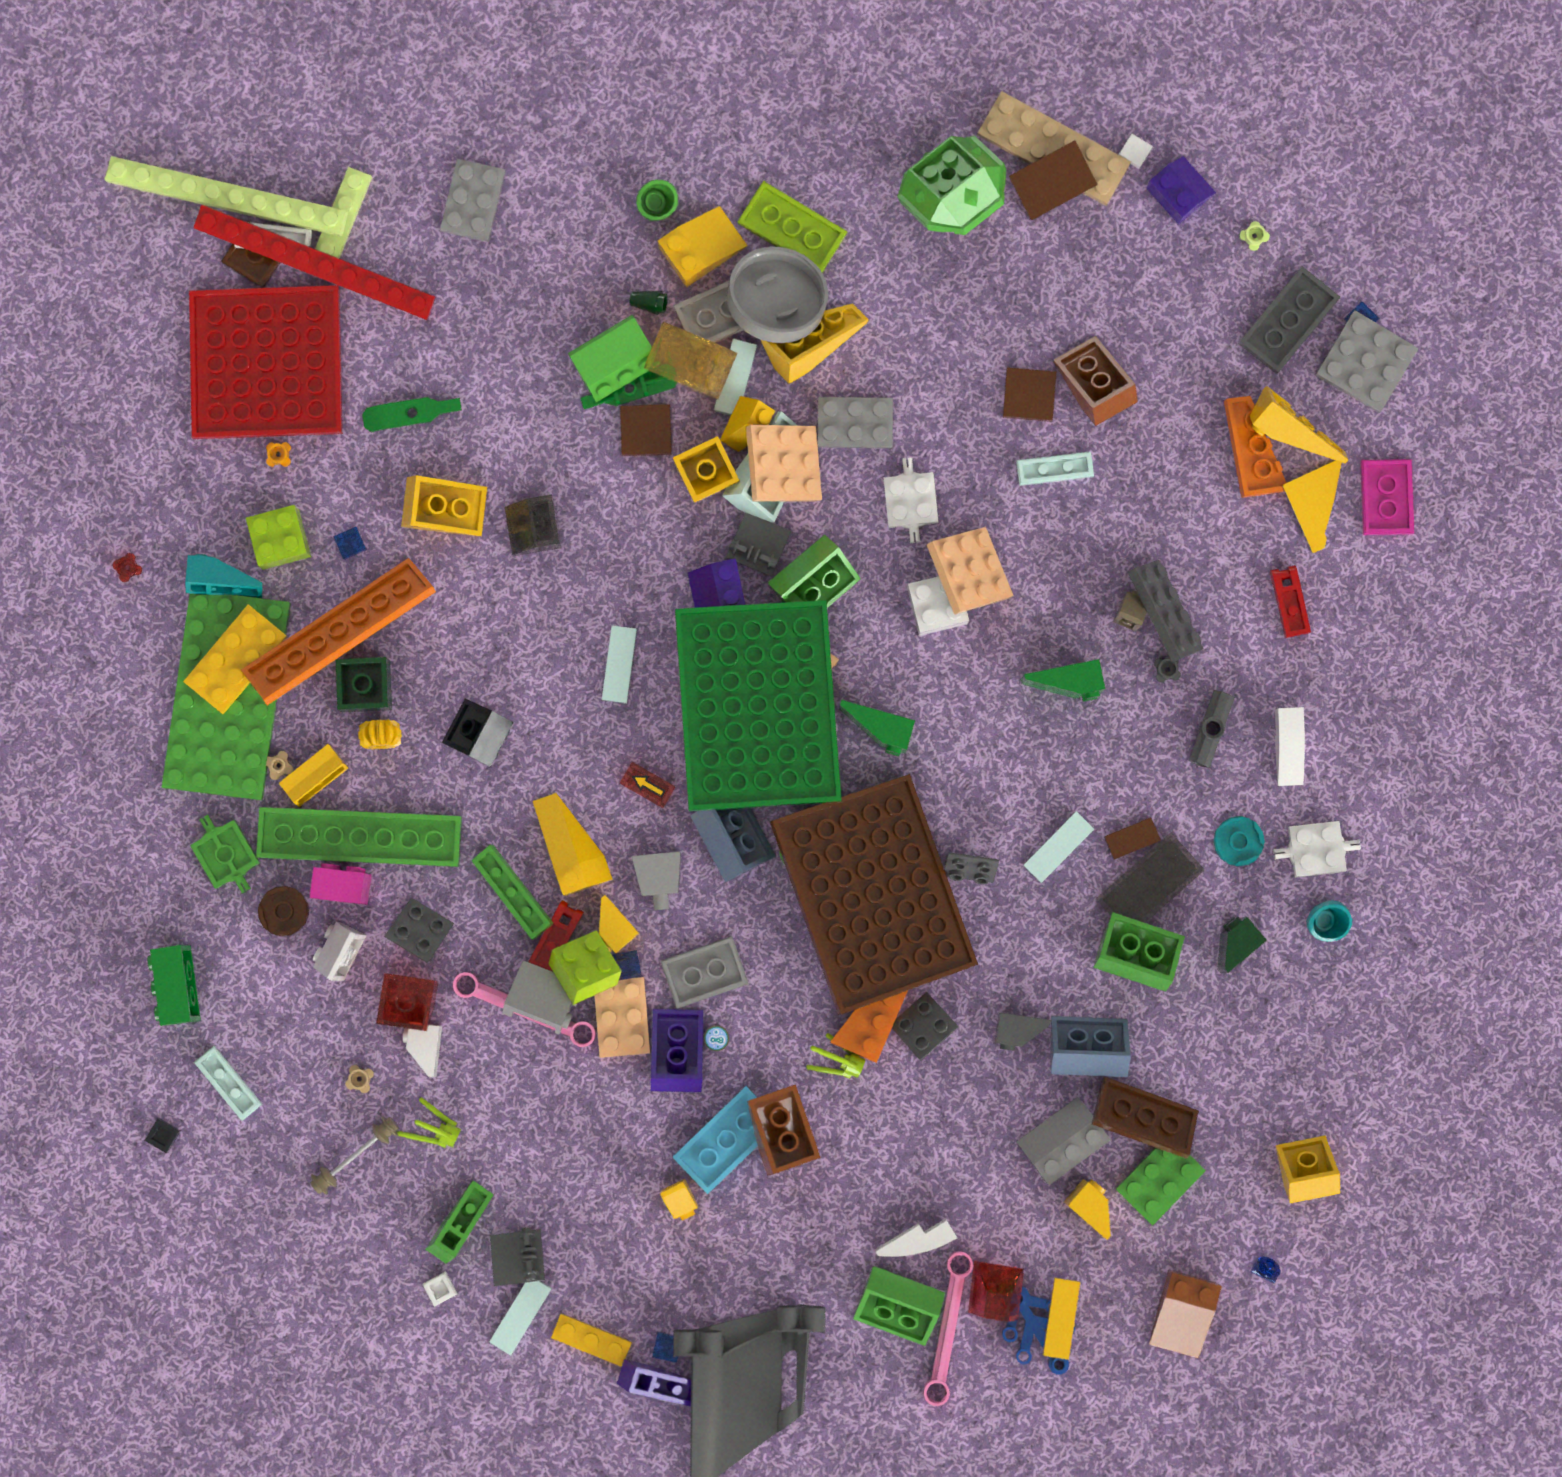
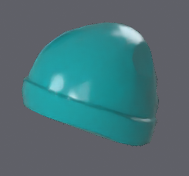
[1306,900,1352,942]

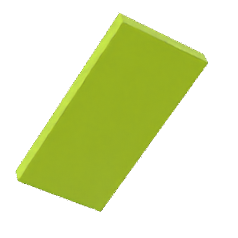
[737,181,847,273]

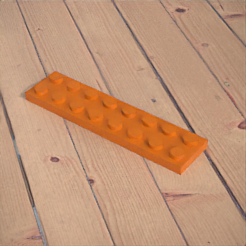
[241,558,436,705]

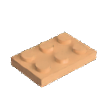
[594,977,651,1058]

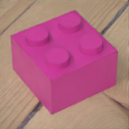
[309,863,372,905]

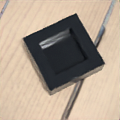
[145,1118,181,1153]

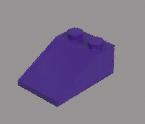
[650,1009,703,1092]

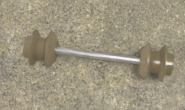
[310,1116,399,1195]

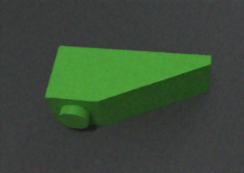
[425,1181,494,1264]

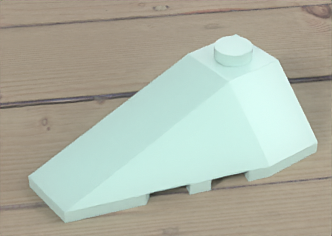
[722,411,798,522]

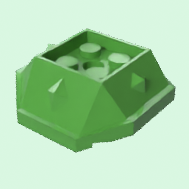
[897,135,1006,235]

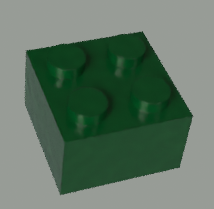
[336,657,392,713]

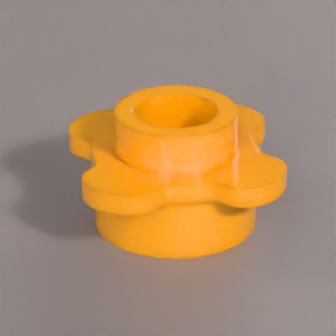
[266,442,291,467]

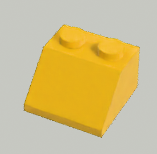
[673,436,740,503]
[1276,1136,1340,1203]
[1064,1179,1111,1240]

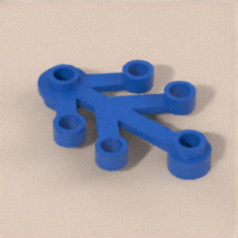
[1002,1285,1075,1375]

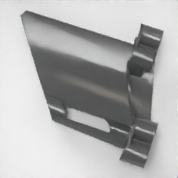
[673,1304,826,1477]

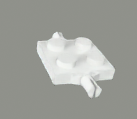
[884,458,939,543]
[1273,821,1361,878]

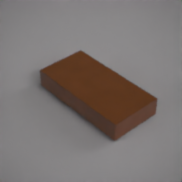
[1104,817,1161,860]

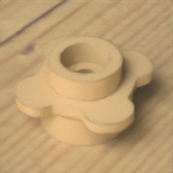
[266,751,293,780]
[345,1065,374,1093]

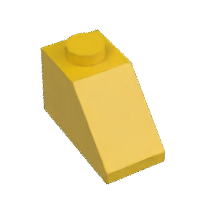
[720,396,775,452]
[599,895,640,954]
[660,1179,698,1221]

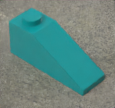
[185,554,263,598]

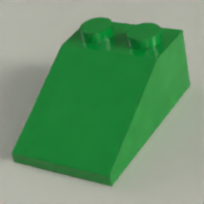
[1020,659,1105,702]
[839,700,915,756]

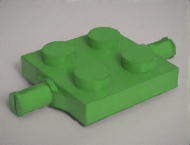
[190,815,260,894]

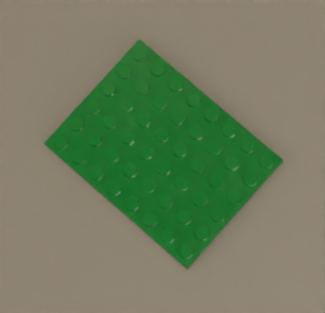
[675,600,842,811]

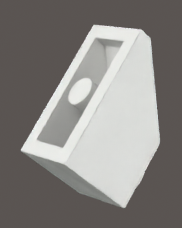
[403,1023,442,1077]

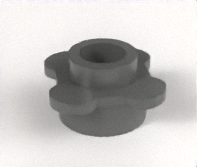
[1154,658,1181,683]

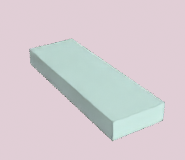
[714,339,757,415]
[1016,451,1094,486]
[602,626,637,704]
[1023,811,1094,883]
[194,1046,262,1121]
[489,1281,552,1355]

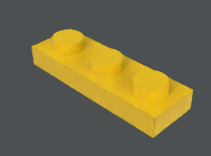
[551,1313,632,1367]

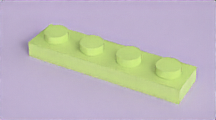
[315,167,372,258]

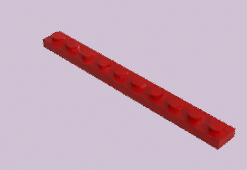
[193,205,436,320]

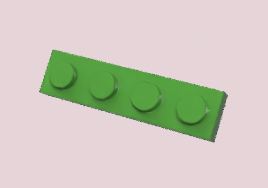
[471,845,554,940]

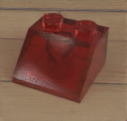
[376,973,439,1031]

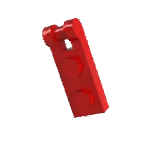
[1270,565,1311,638]
[528,900,584,972]

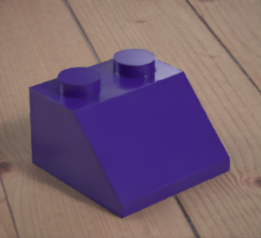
[1146,156,1216,225]
[687,558,746,608]

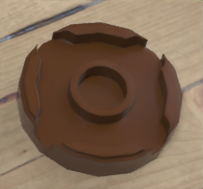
[258,886,309,936]

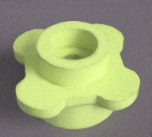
[1240,221,1270,251]

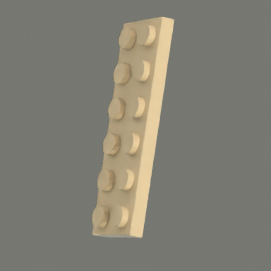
[977,91,1131,206]

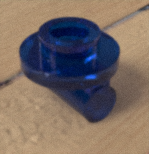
[1250,1257,1280,1284]

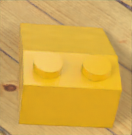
[657,206,748,288]
[401,475,487,536]

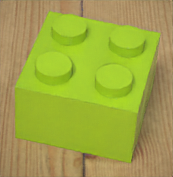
[246,505,311,570]
[549,930,621,1005]

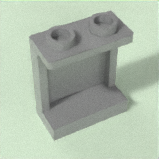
[502,961,578,1035]

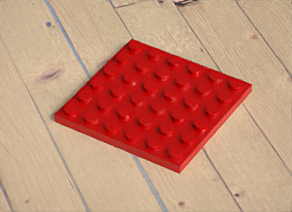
[189,285,343,439]

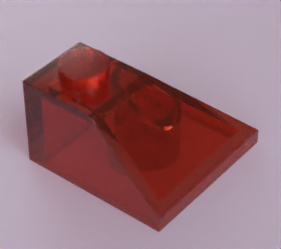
[968,1261,1024,1322]

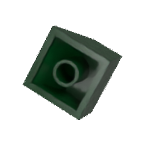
[1217,916,1267,973]

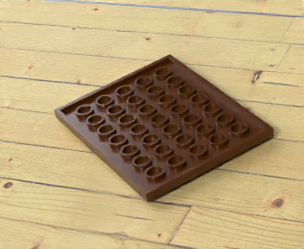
[770,774,978,1015]

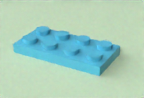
[673,1086,758,1194]

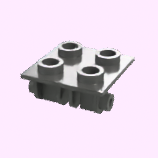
[726,512,791,577]
[945,852,1000,885]
[384,897,454,963]
[892,992,959,1060]
[490,1227,545,1287]

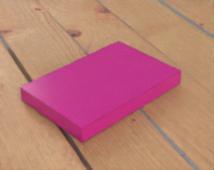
[1360,459,1414,535]

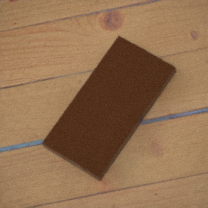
[1092,1076,1199,1159]

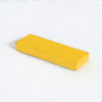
[1043,1277,1080,1360]

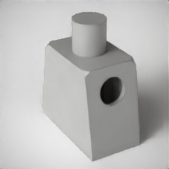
[632,852,681,911]

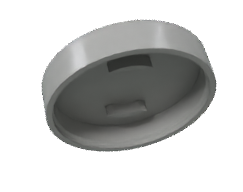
[726,247,828,343]

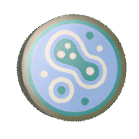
[704,1026,729,1051]

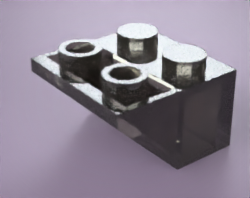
[504,494,562,556]

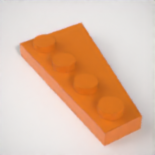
[1224,396,1288,498]
[830,991,908,1063]

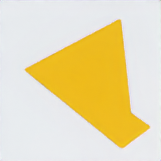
[1283,460,1342,553]

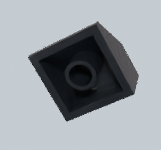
[442,698,514,767]

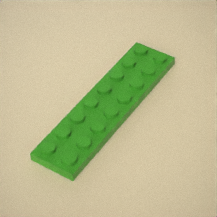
[256,807,462,867]

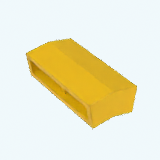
[279,744,348,807]

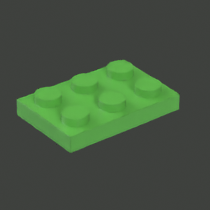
[1115,1148,1206,1226]

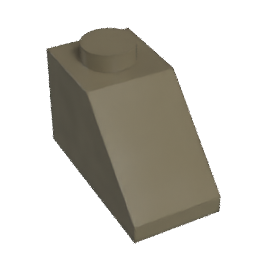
[1113,590,1147,632]

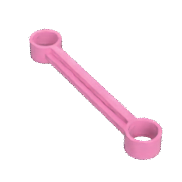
[453,972,596,1047]
[923,1251,973,1406]

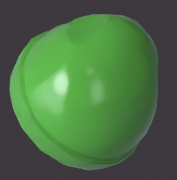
[636,179,678,221]

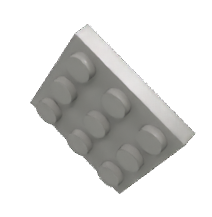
[1315,310,1419,413]

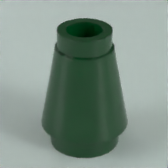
[630,290,668,315]

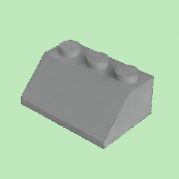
[1017,1097,1111,1185]

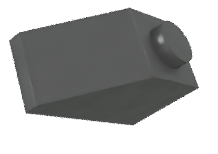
[995,1013,1051,1051]

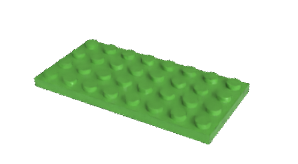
[162,594,291,801]

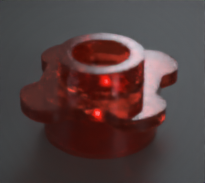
[113,553,142,582]

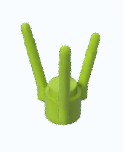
[806,1033,865,1079]
[397,1097,461,1148]

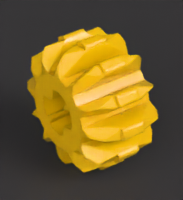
[358,719,402,750]

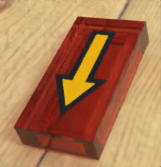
[620,762,676,809]

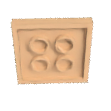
[746,425,822,502]
[927,527,1013,615]

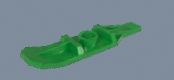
[580,364,679,410]
[362,397,462,432]

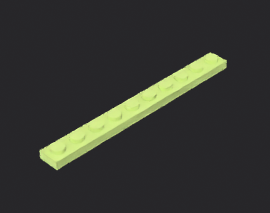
[104,156,348,237]

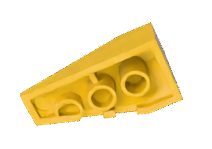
[760,303,868,384]
[1250,385,1349,463]
[533,793,613,896]

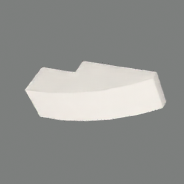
[1275,707,1305,786]
[875,1218,957,1257]

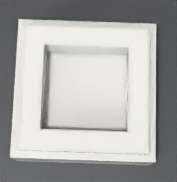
[1119,134,1153,169]
[423,1271,458,1307]

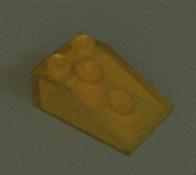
[644,322,737,399]

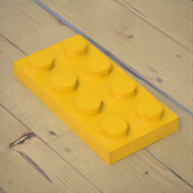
[183,604,288,714]

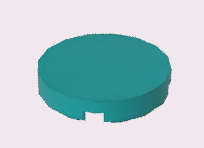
[1213,816,1265,867]

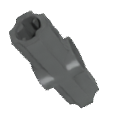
[1189,690,1235,768]

